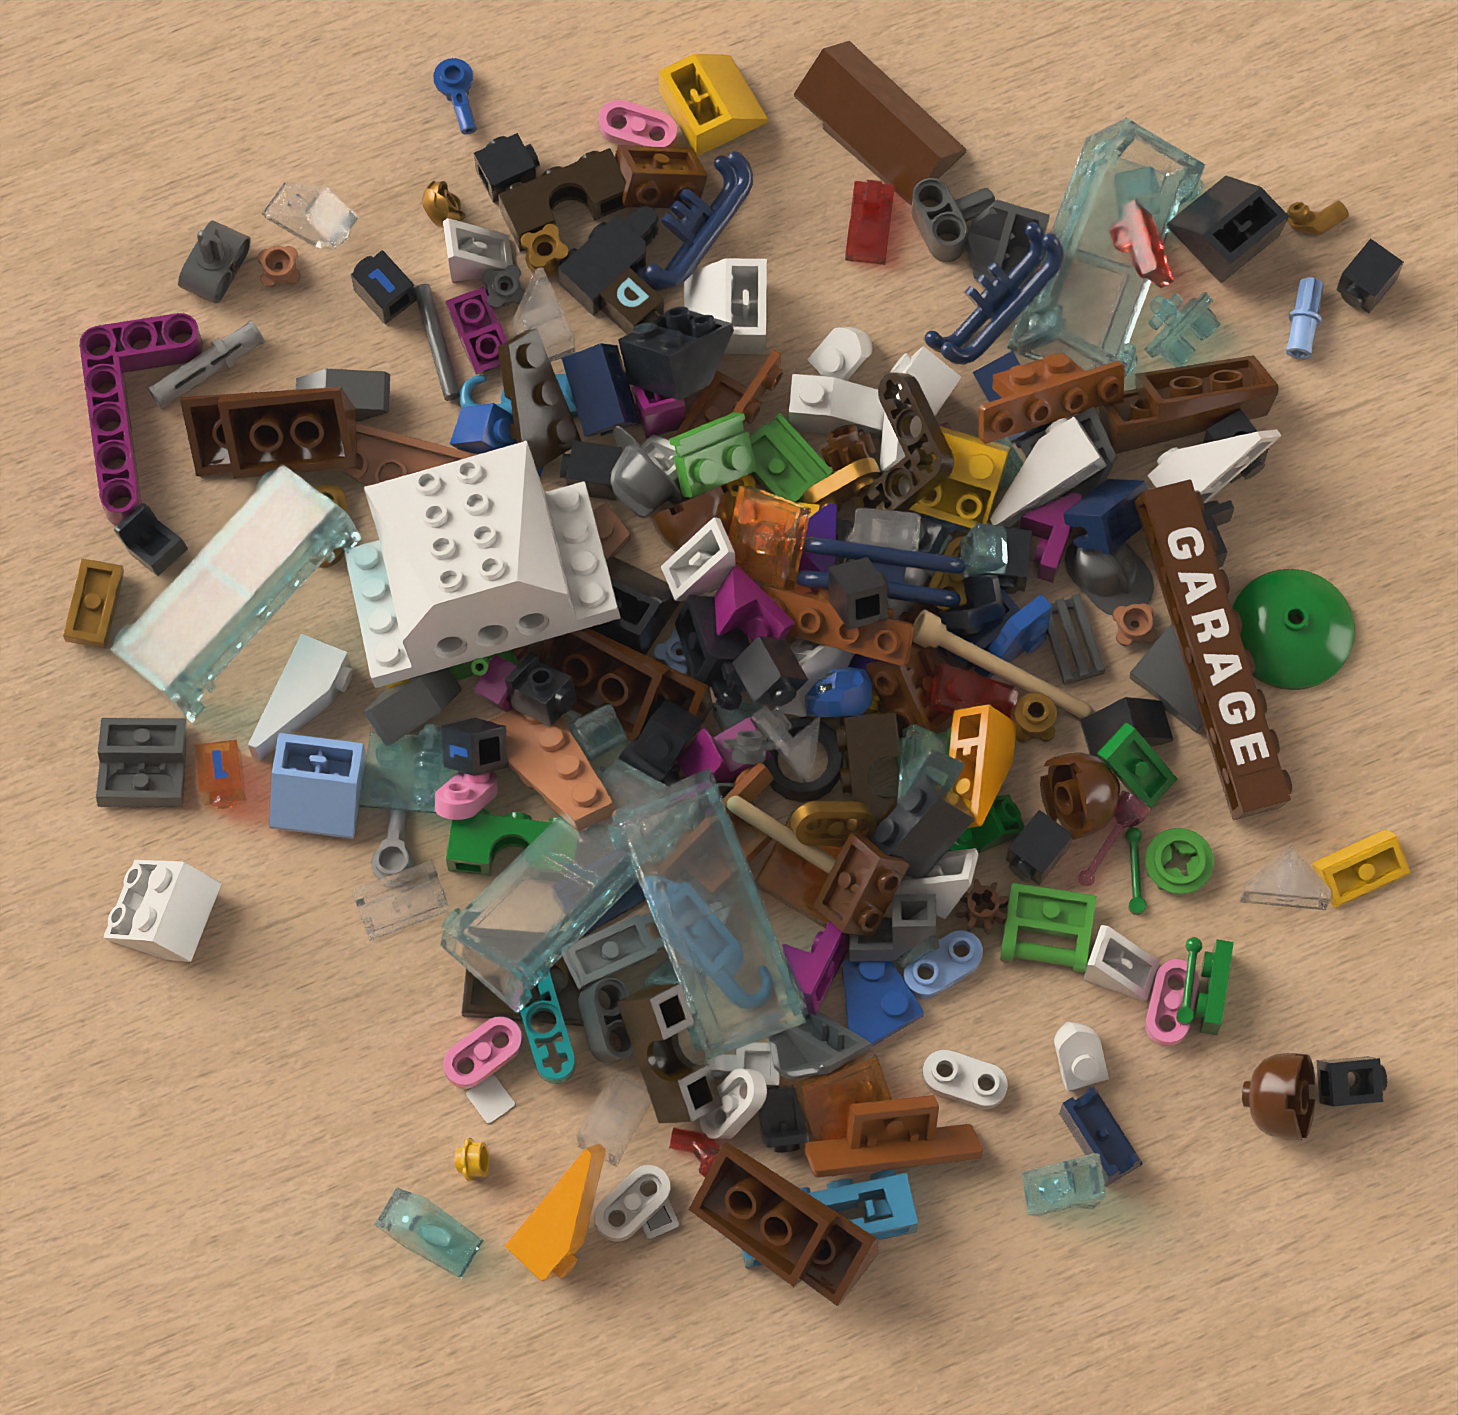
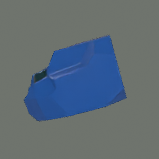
[805,667,872,717]

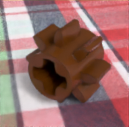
[821,425,876,471]
[955,879,1009,935]

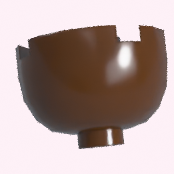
[651,484,737,552]
[1040,752,1120,840]
[1242,1053,1315,1140]

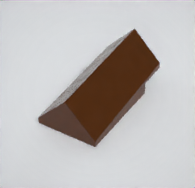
[794,41,966,205]
[1097,355,1278,454]
[180,387,357,479]
[539,628,713,742]
[688,1142,879,1306]

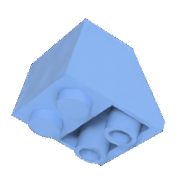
[269,733,367,839]

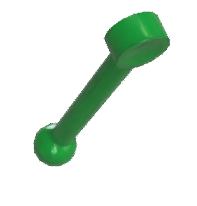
[1125,827,1146,915]
[1176,937,1202,1025]

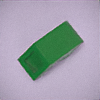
[947,794,1025,854]

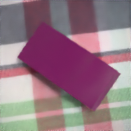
[445,287,507,375]

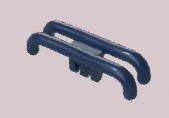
[634,151,753,291]
[924,222,1064,365]
[795,536,966,608]

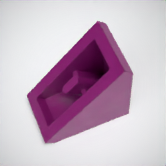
[630,385,685,438]

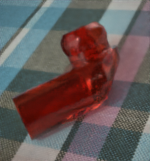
[669,1127,721,1177]

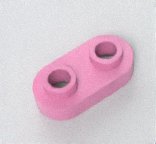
[599,100,677,147]
[435,771,498,820]
[1145,959,1199,1046]
[443,1017,522,1089]

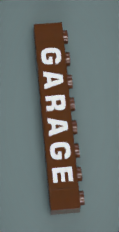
[1134,479,1292,821]

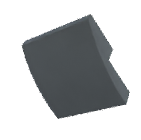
[1130,623,1203,733]
[96,718,187,807]

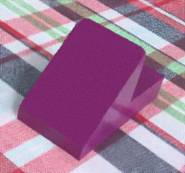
[1019,492,1082,583]
[714,565,795,642]
[677,717,772,797]
[782,921,850,1015]

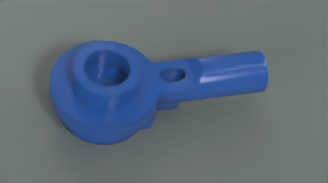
[433,58,477,135]

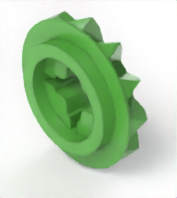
[1145,828,1214,896]

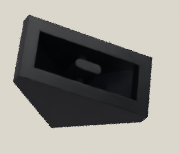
[1080,697,1173,759]

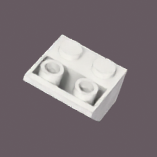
[684,258,767,354]
[103,860,222,962]

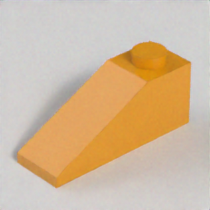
[946,705,1017,828]
[505,1144,606,1282]

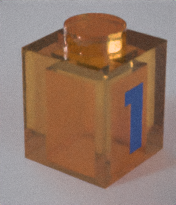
[194,739,246,809]

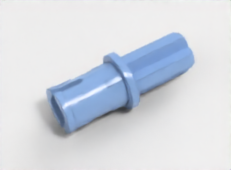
[1286,277,1324,359]

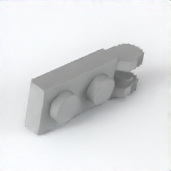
[560,912,677,989]

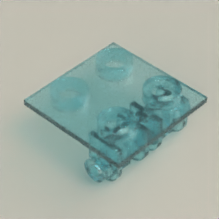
[359,724,450,814]

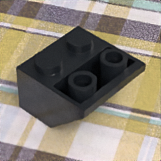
[1166,175,1289,283]
[618,307,734,401]
[588,556,681,655]

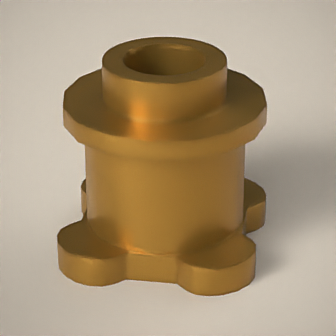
[521,224,568,278]
[1012,692,1057,743]

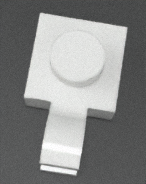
[704,1042,779,1088]

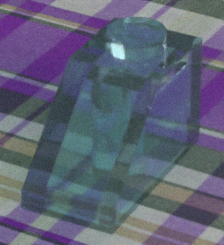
[374,1188,484,1278]

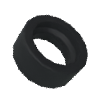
[763,717,844,802]

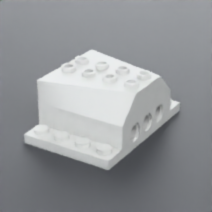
[344,441,620,688]

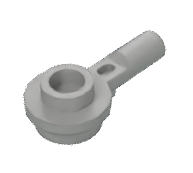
[371,800,414,884]

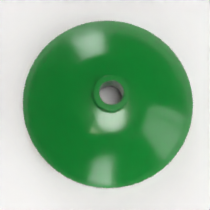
[1232,569,1355,690]

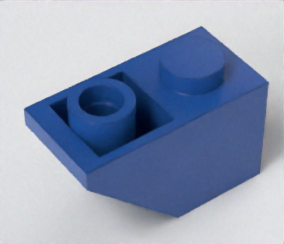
[450,403,544,477]

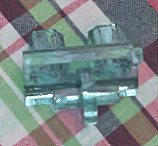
[1144,292,1221,367]

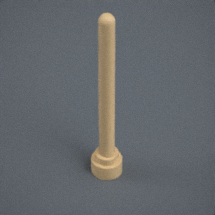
[912,610,1093,719]
[727,796,892,918]

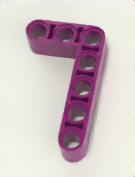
[79,313,203,526]

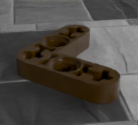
[855,373,954,526]

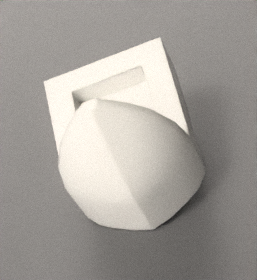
[807,326,873,381]
[1054,1022,1109,1091]

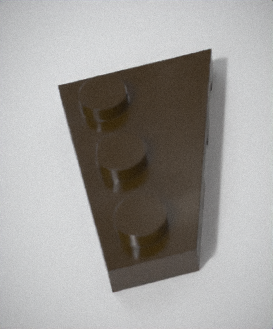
[498,328,582,470]

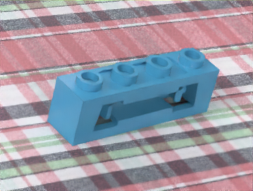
[741,1169,918,1268]

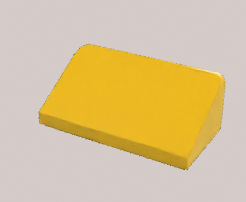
[1312,830,1411,908]

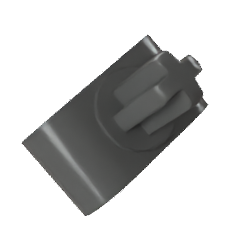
[911,178,996,262]
[178,220,251,304]
[578,977,635,1063]

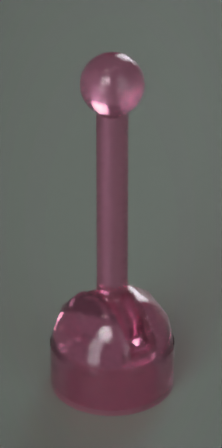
[1078,791,1151,887]

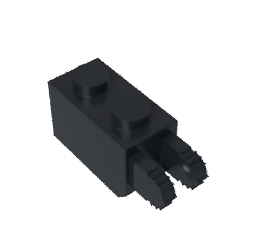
[558,205,659,316]
[674,595,750,711]
[870,775,975,879]

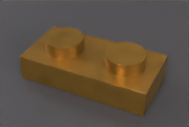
[63,558,125,649]

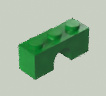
[446,808,582,885]

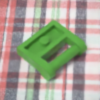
[1000,883,1097,973]

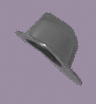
[611,426,683,518]
[1064,531,1154,615]

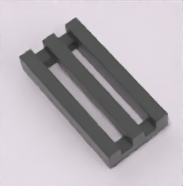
[1047,593,1105,685]

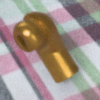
[1287,200,1349,236]

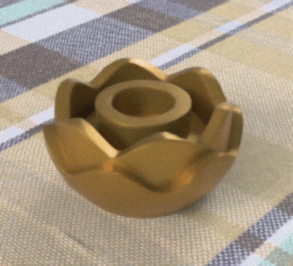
[422,181,466,228]

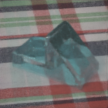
[897,724,964,804]
[1022,1153,1106,1216]

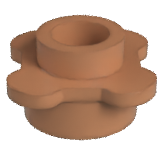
[258,246,301,287]
[1112,603,1157,646]

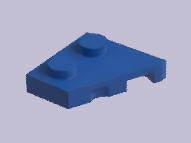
[974,594,1052,682]
[842,958,924,1047]

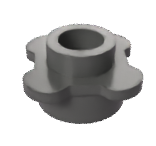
[481,265,526,309]
[724,730,775,764]

